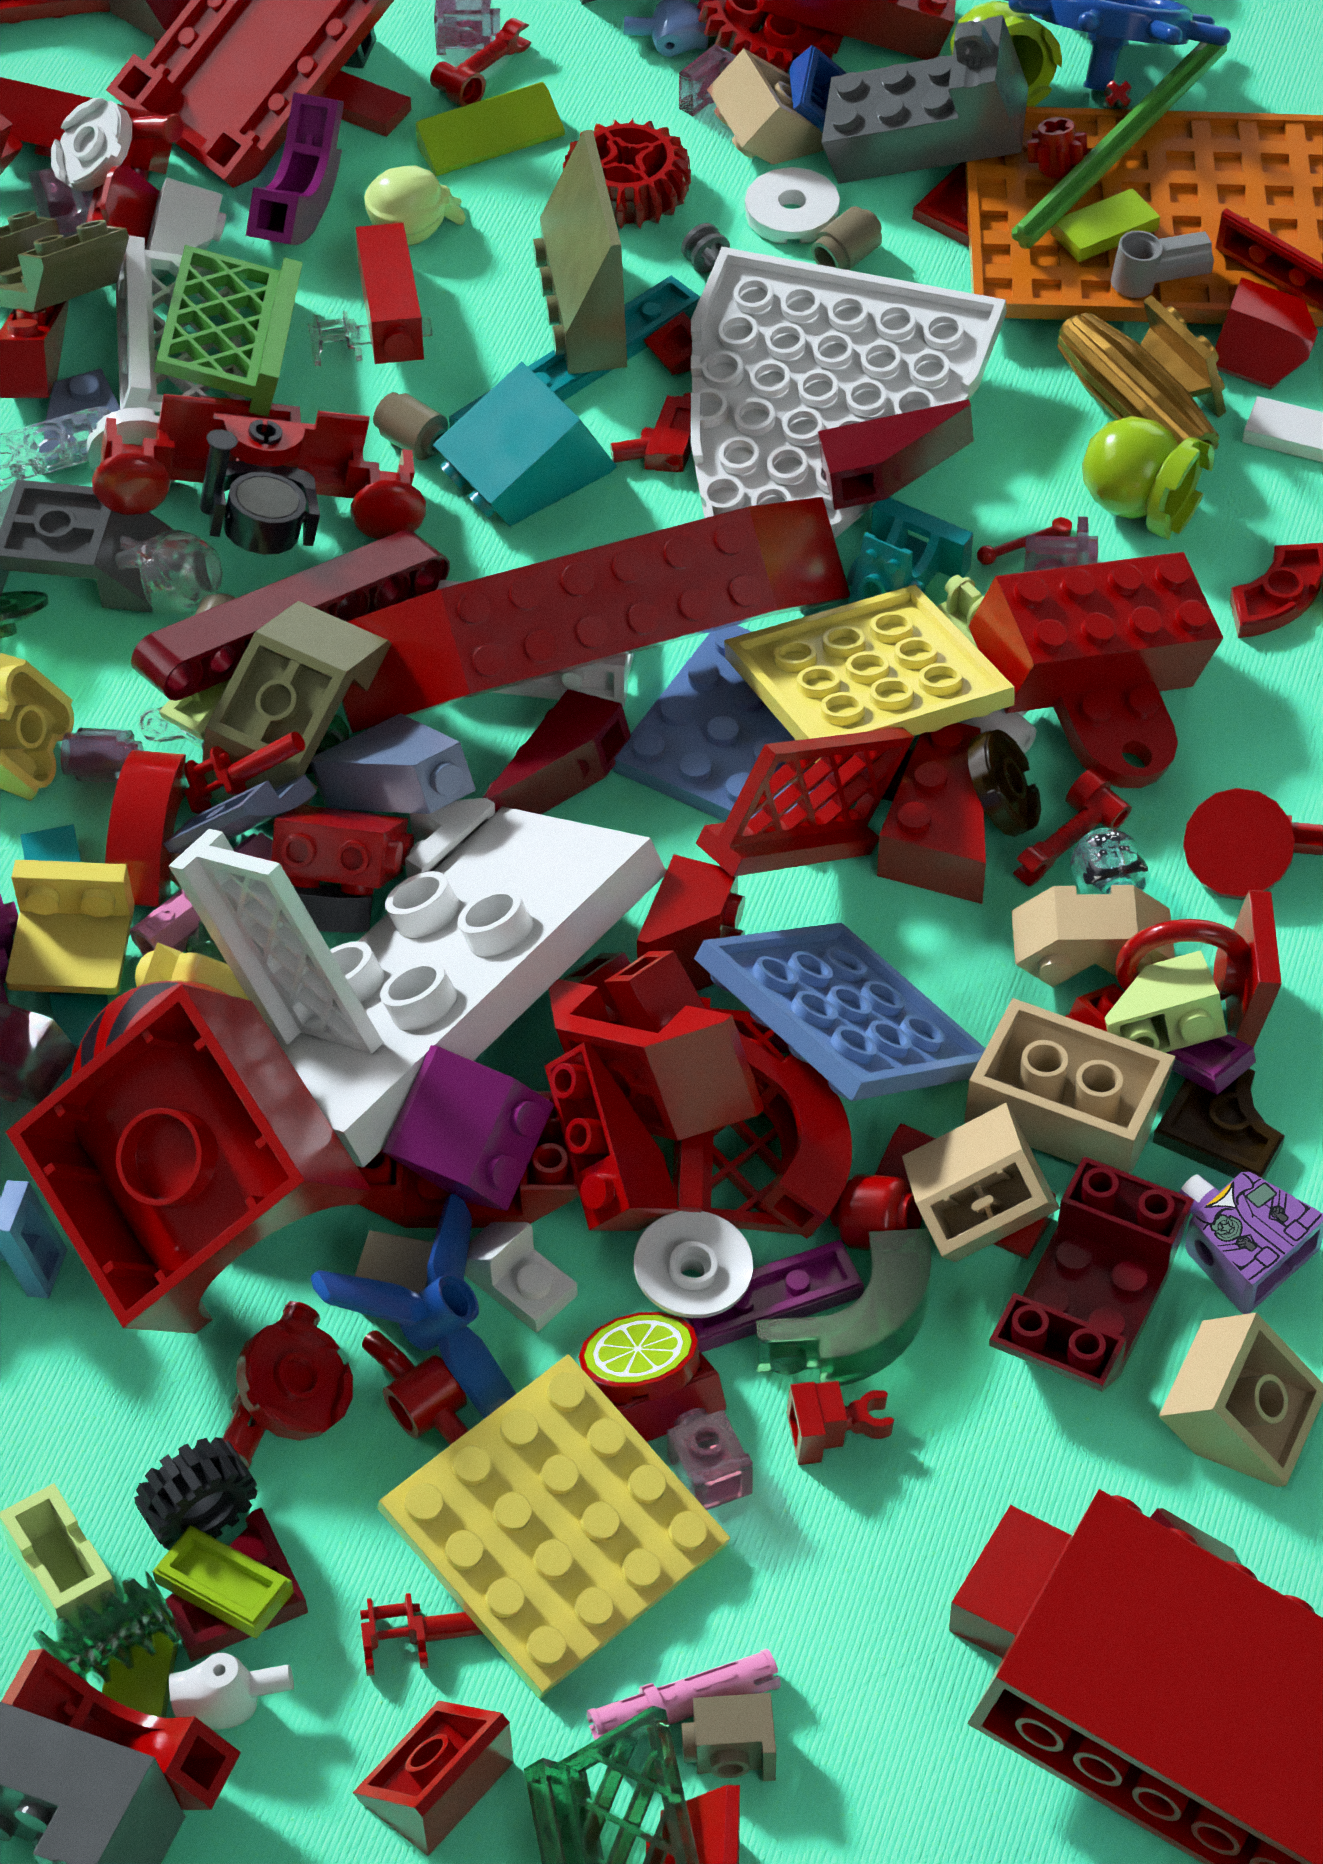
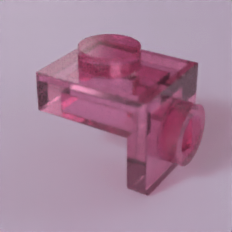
[1023,516,1098,572]

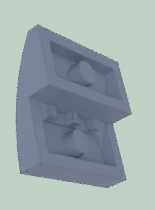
[163,774,317,854]

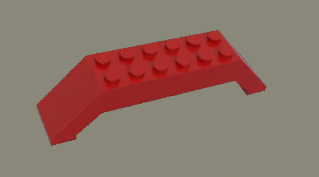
[342,496,850,734]

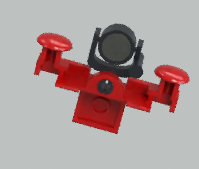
[92,394,426,555]

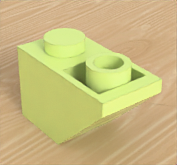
[1105,950,1227,1053]

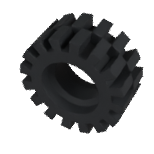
[134,1437,258,1550]

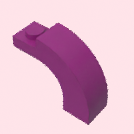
[245,92,344,245]

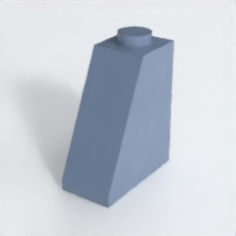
[310,713,476,814]

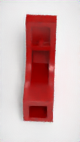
[105,750,189,907]
[738,1031,852,1239]
[1,1649,241,1810]

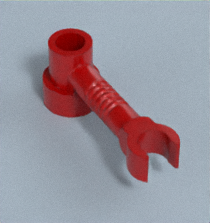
[430,18,532,107]
[1013,768,1132,887]

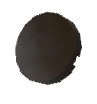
[967,729,1041,837]

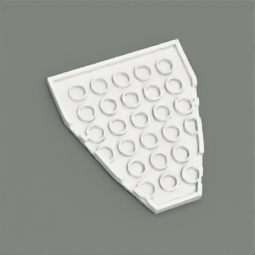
[691,247,1006,539]

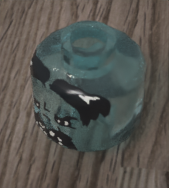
[1070,828,1150,894]

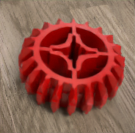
[563,118,691,229]

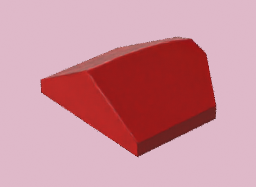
[1215,277,1318,390]

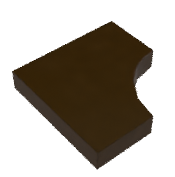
[1153,1068,1285,1179]

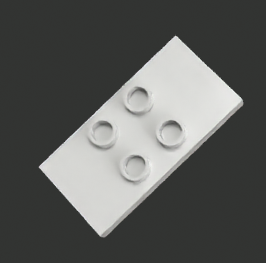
[278,807,666,1168]

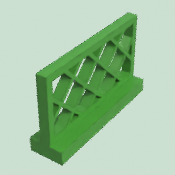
[153,245,303,417]

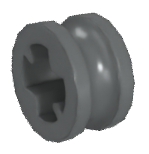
[681,223,730,273]

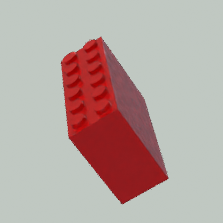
[967,1489,1323,1864]

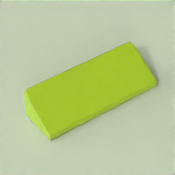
[416,82,565,176]

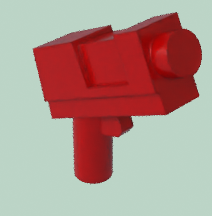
[610,392,692,472]

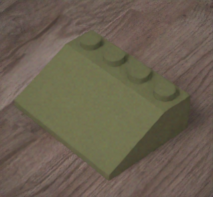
[532,130,627,374]

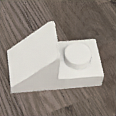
[405,798,495,879]
[465,1222,578,1333]

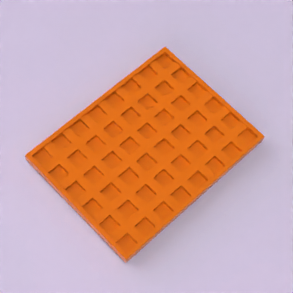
[965,106,1323,327]

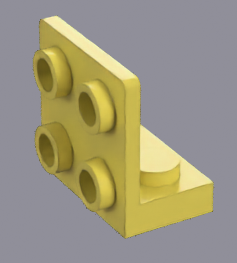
[5,860,135,995]

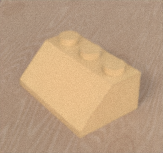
[964,998,1175,1174]

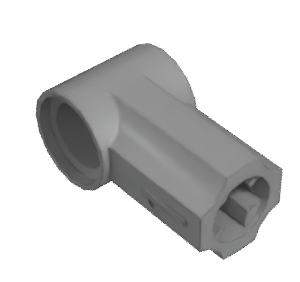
[1111,231,1214,298]

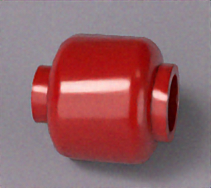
[830,1174,922,1253]

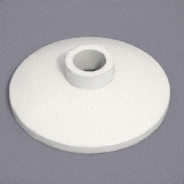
[633,1211,753,1318]

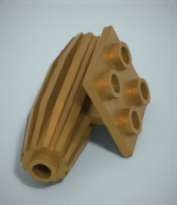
[1057,295,1226,451]

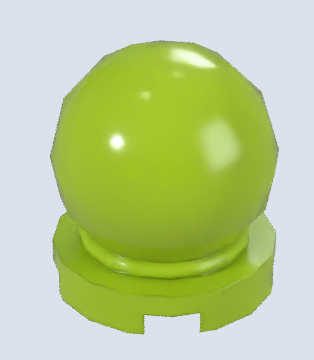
[950,0,1063,107]
[1082,416,1215,540]

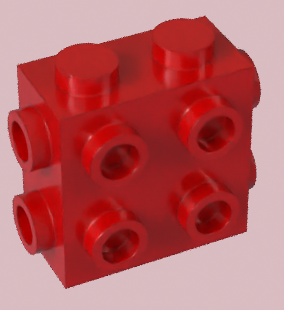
[271,804,414,895]

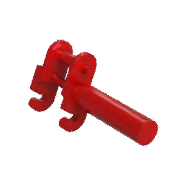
[184,731,305,814]
[360,1593,484,1676]

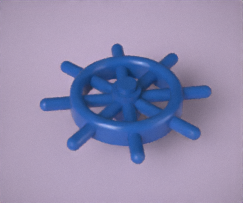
[1004,0,1231,91]

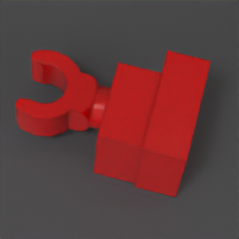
[786,1381,894,1465]

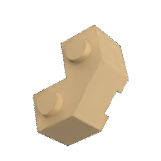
[1011,885,1175,988]

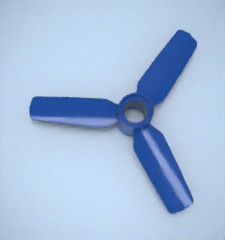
[311,1194,517,1419]

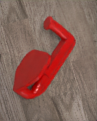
[86,114,184,248]

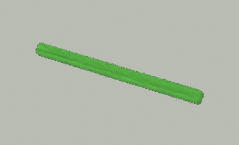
[1011,42,1227,249]

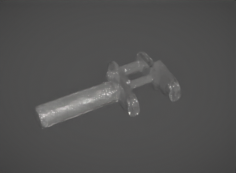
[308,311,433,367]

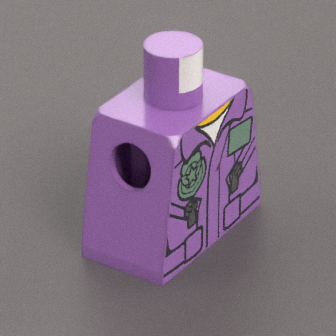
[1178,1172,1323,1314]

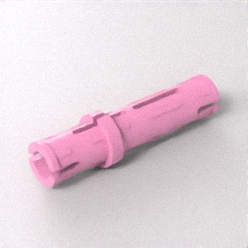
[586,1648,781,1751]

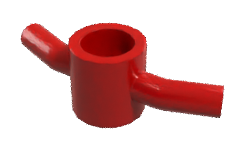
[362,1330,469,1446]

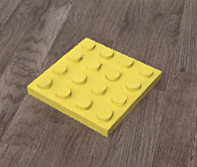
[724,584,1014,763]
[377,1354,731,1699]

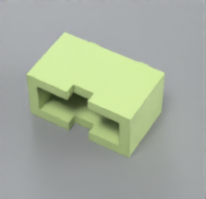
[0,1483,122,1644]

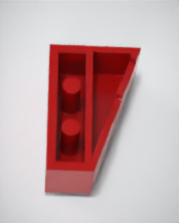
[877,722,986,904]

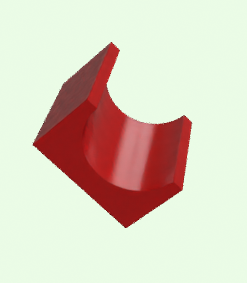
[6,984,372,1334]

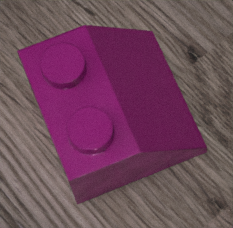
[382,1045,554,1211]

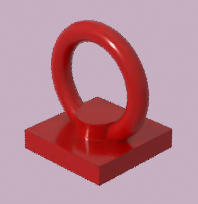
[1115,890,1282,1047]

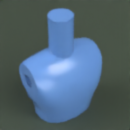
[623,0,708,57]

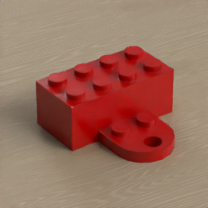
[968,552,1224,788]

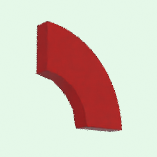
[1230,543,1323,638]

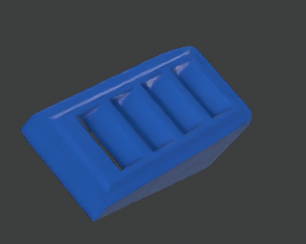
[790,45,846,133]

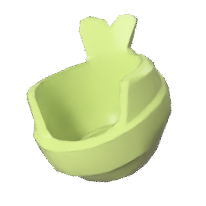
[364,165,466,246]

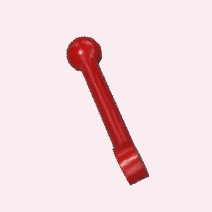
[977,517,1072,565]

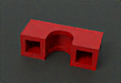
[561,950,706,1033]

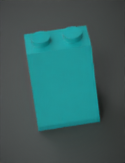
[433,361,617,527]

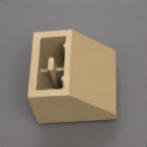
[902,1103,1060,1262]

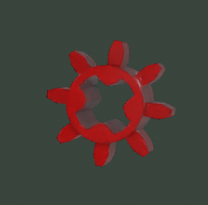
[1027,117,1088,178]

